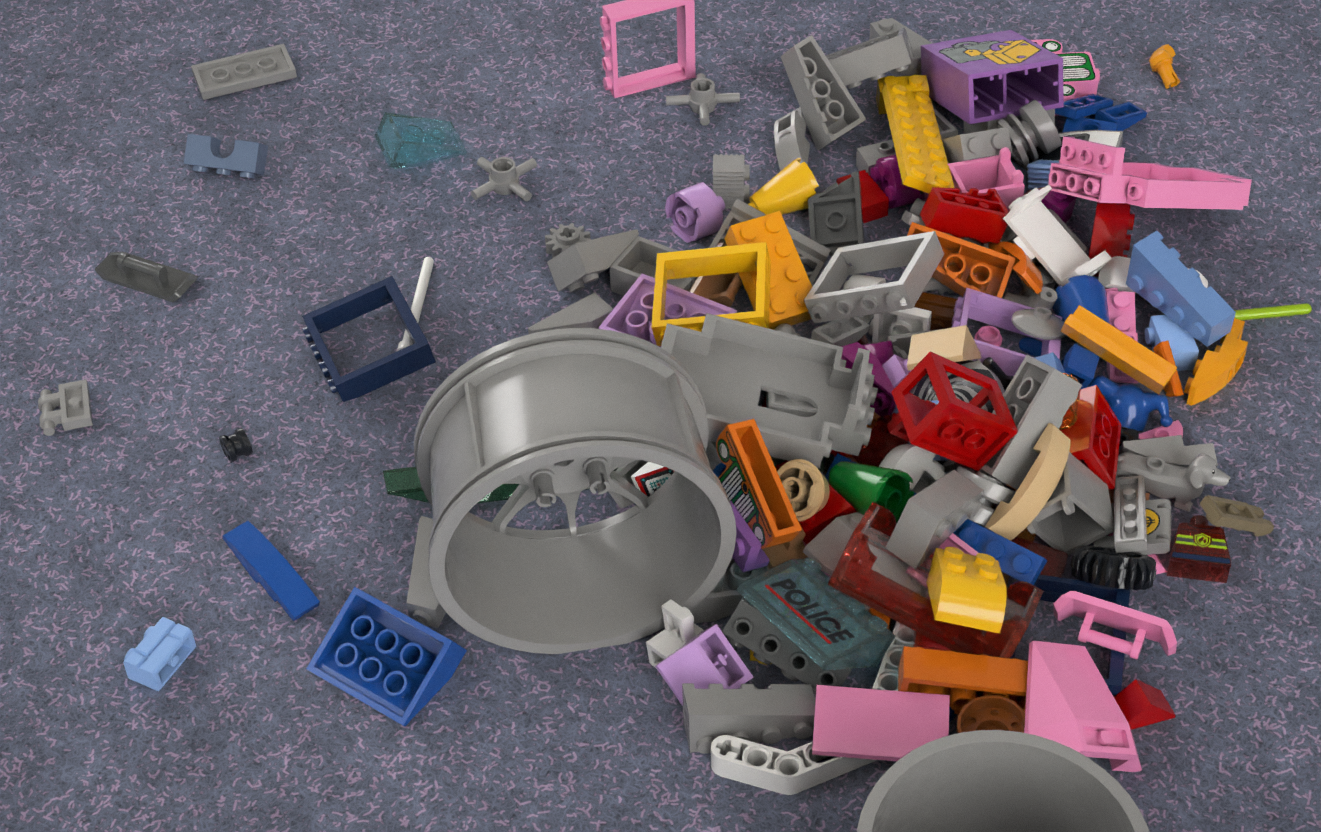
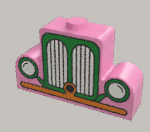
[1031,39,1100,116]

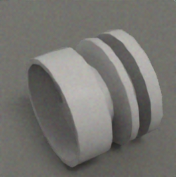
[996,100,1062,168]

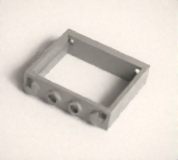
[804,231,944,323]

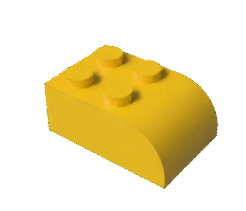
[926,547,1007,634]

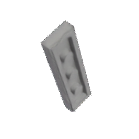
[1114,475,1148,553]

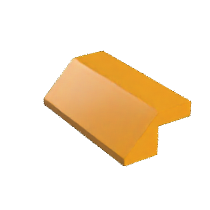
[1061,305,1177,395]

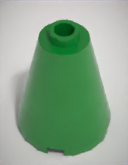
[829,461,914,530]

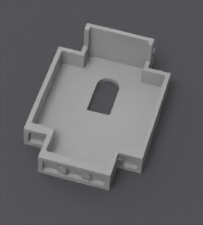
[661,313,878,468]

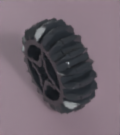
[1071,545,1157,590]

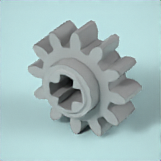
[545,223,591,258]

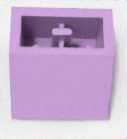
[655,624,753,706]

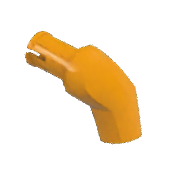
[1149,44,1180,89]

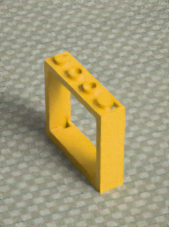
[651,242,771,346]

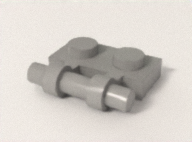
[38,379,93,436]

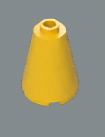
[748,158,819,215]

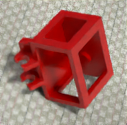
[887,352,1018,471]
[1059,385,1121,490]

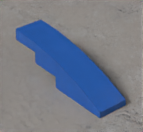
[222,521,320,621]

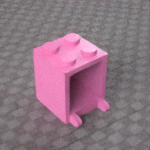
[948,147,1025,211]

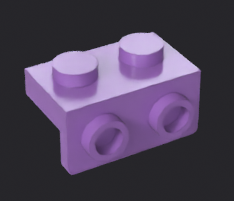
[730,501,769,572]

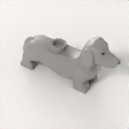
[1116,451,1230,512]

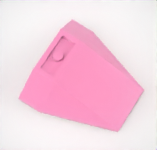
[1024,641,1142,772]

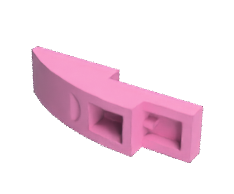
[1106,291,1138,384]

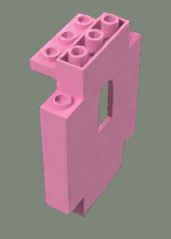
[1048,136,1252,210]

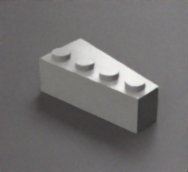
[682,683,815,754]

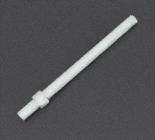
[397,257,434,351]

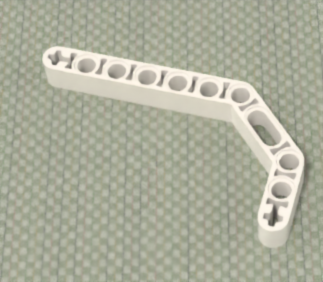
[711,580,934,795]

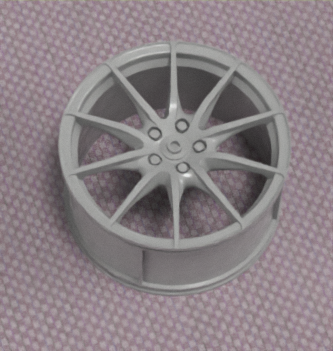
[414,328,737,654]

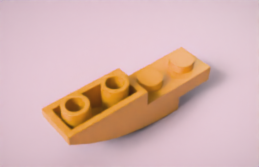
[1184,318,1248,406]

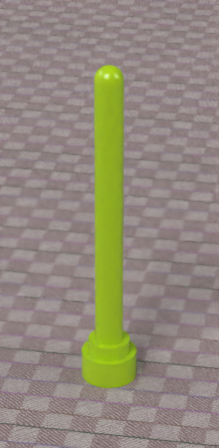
[1234,303,1312,320]

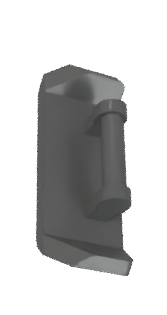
[95,251,199,302]

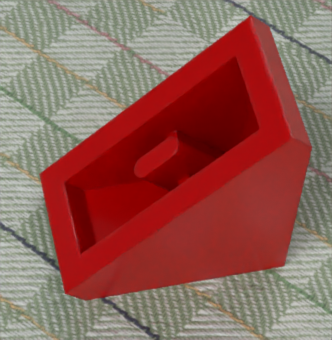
[1114,679,1176,730]

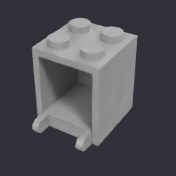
[1027,452,1114,556]

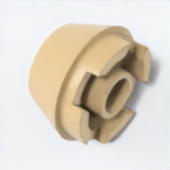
[777,459,830,521]

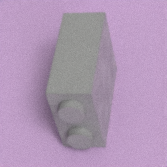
[941,127,1012,164]

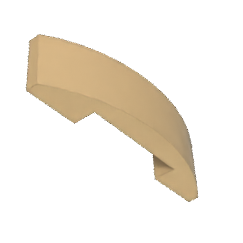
[985,423,1071,541]

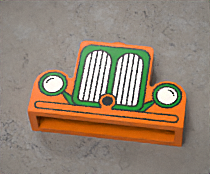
[716,419,802,549]

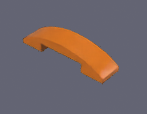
[989,241,1043,295]

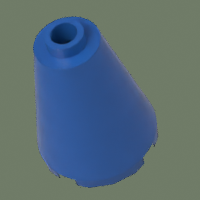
[1052,275,1110,324]

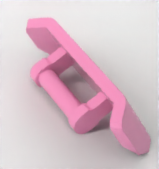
[1053,591,1177,660]

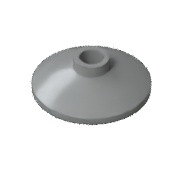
[1011,307,1065,340]

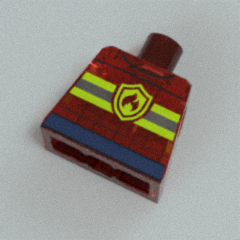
[1167,515,1231,583]

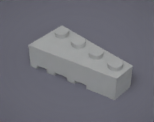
[780,35,866,150]

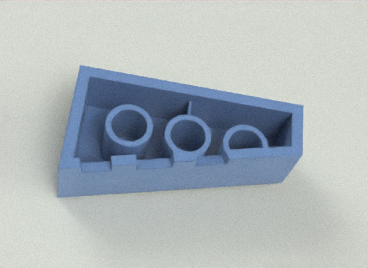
[1126,231,1236,347]

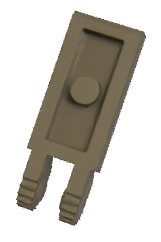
[1199,495,1274,537]

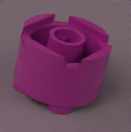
[870,154,924,209]

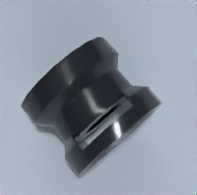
[219,428,253,463]

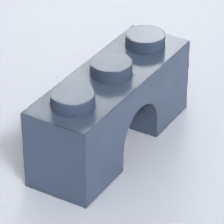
[184,134,268,179]

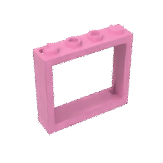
[600,0,696,98]

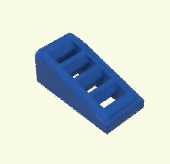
[1095,102,1147,131]

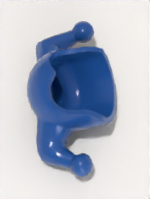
[1088,375,1173,431]

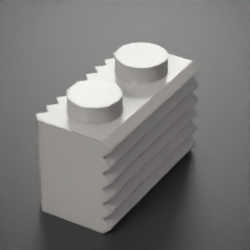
[713,154,750,209]

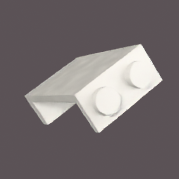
[1003,185,1112,287]

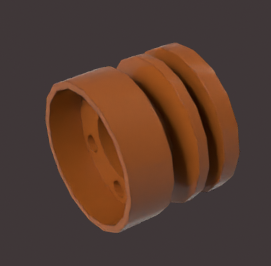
[957,695,1025,733]

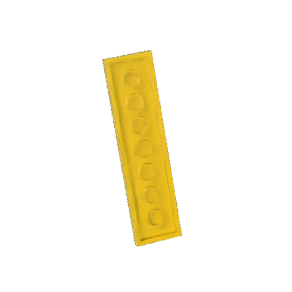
[882,83,955,194]

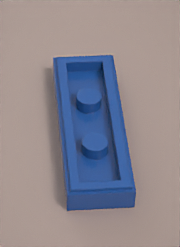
[1055,94,1114,119]

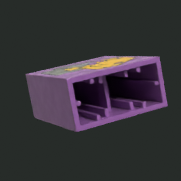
[921,30,1064,124]

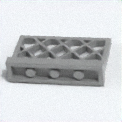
[709,199,831,285]

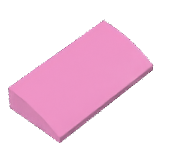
[812,685,950,762]

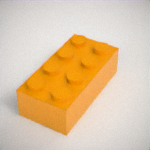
[724,211,812,330]

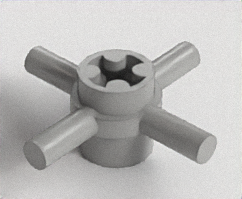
[666,73,740,126]
[471,157,537,201]

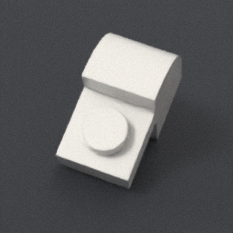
[879,444,946,490]
[646,600,703,668]

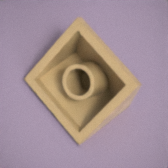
[907,325,981,371]

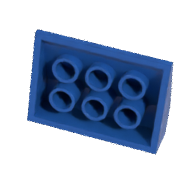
[306,587,467,726]

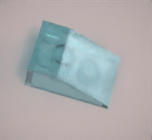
[375,112,467,169]

